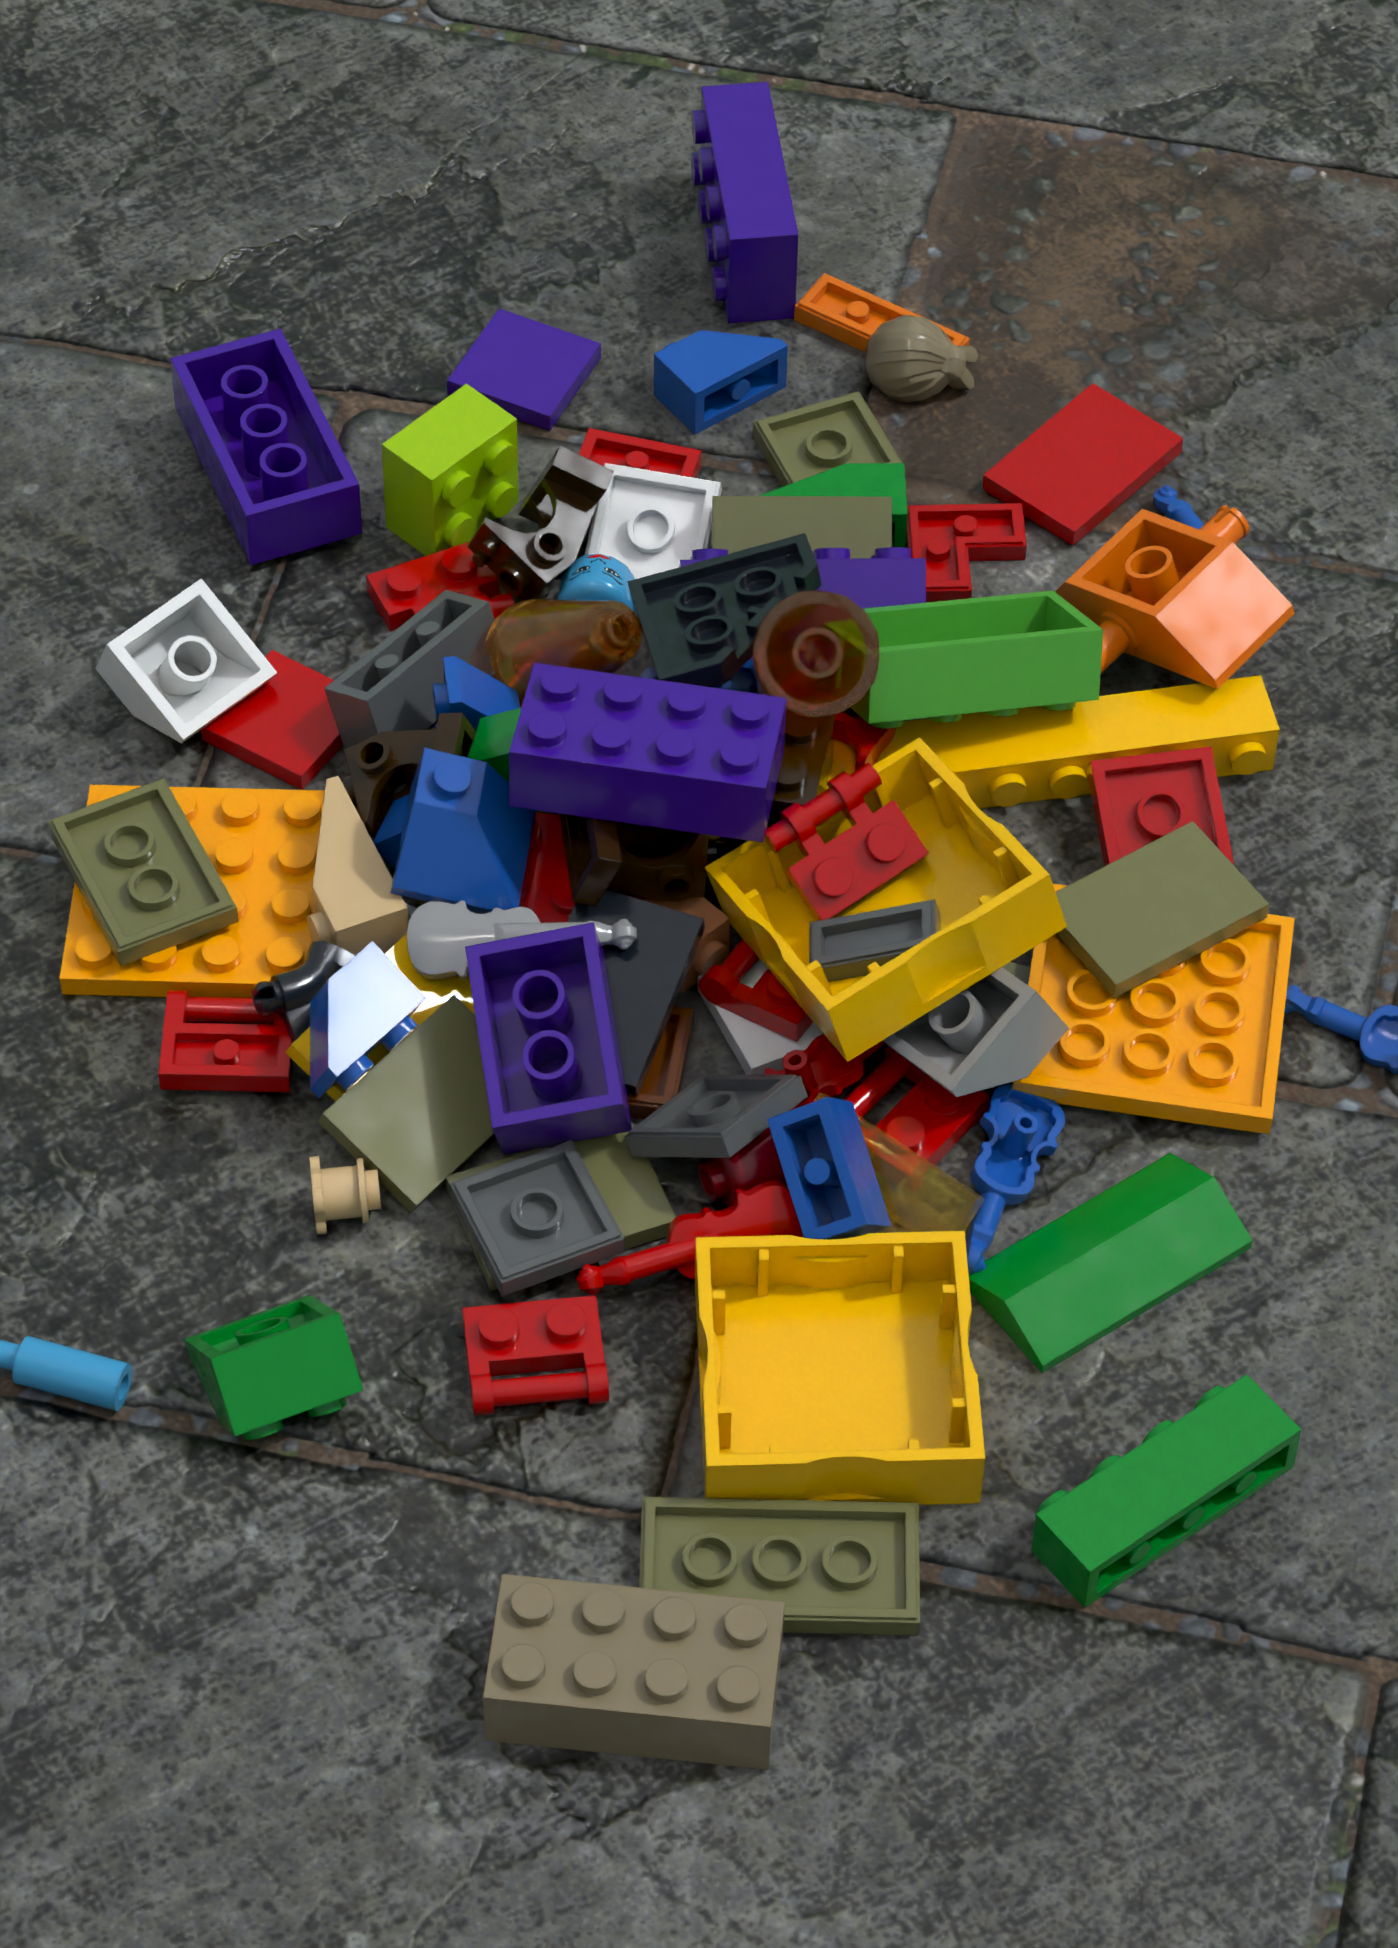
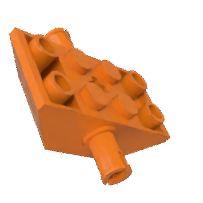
[1055,505,1295,689]

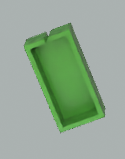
[823,590,1103,729]

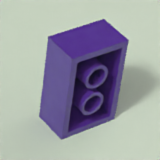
[465,922,632,1155]

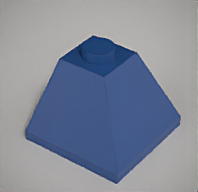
[390,748,536,914]

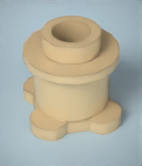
[309,1156,381,1235]

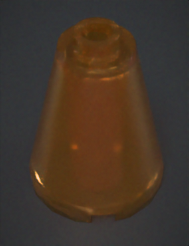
[753,591,880,717]
[485,599,642,708]

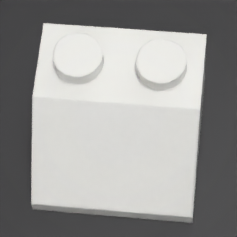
[95,578,277,744]

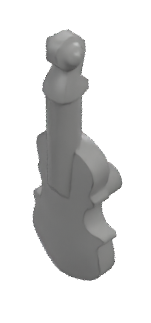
[407,900,637,980]

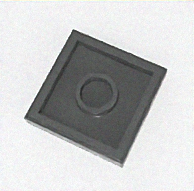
[625,1074,808,1158]
[450,1140,625,1297]

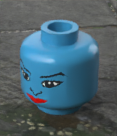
[555,554,635,643]

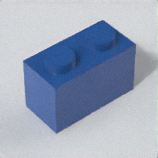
[767,1097,892,1240]

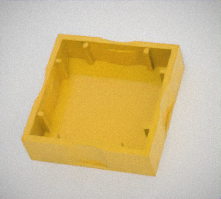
[705,737,1067,1062]
[695,1231,985,1505]

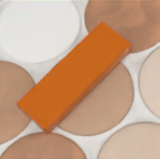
[794,273,970,352]

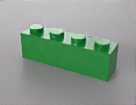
[1031,1374,1302,1608]

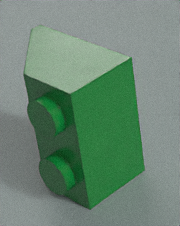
[184,1295,363,1440]

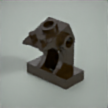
[467,446,614,607]
[343,712,476,839]
[559,813,720,907]

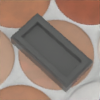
[809,899,941,982]

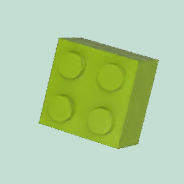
[382,383,519,556]

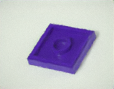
[447,308,601,431]

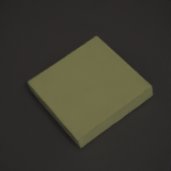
[752,391,906,487]

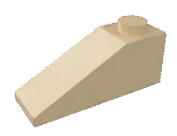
[307,776,409,956]

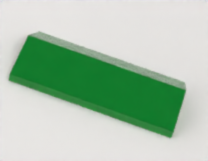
[969,1153,1253,1373]

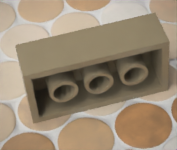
[483,1574,785,1770]

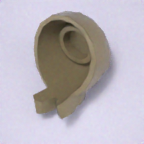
[864,315,979,403]

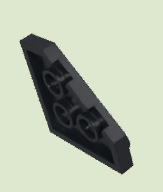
[627,533,822,687]

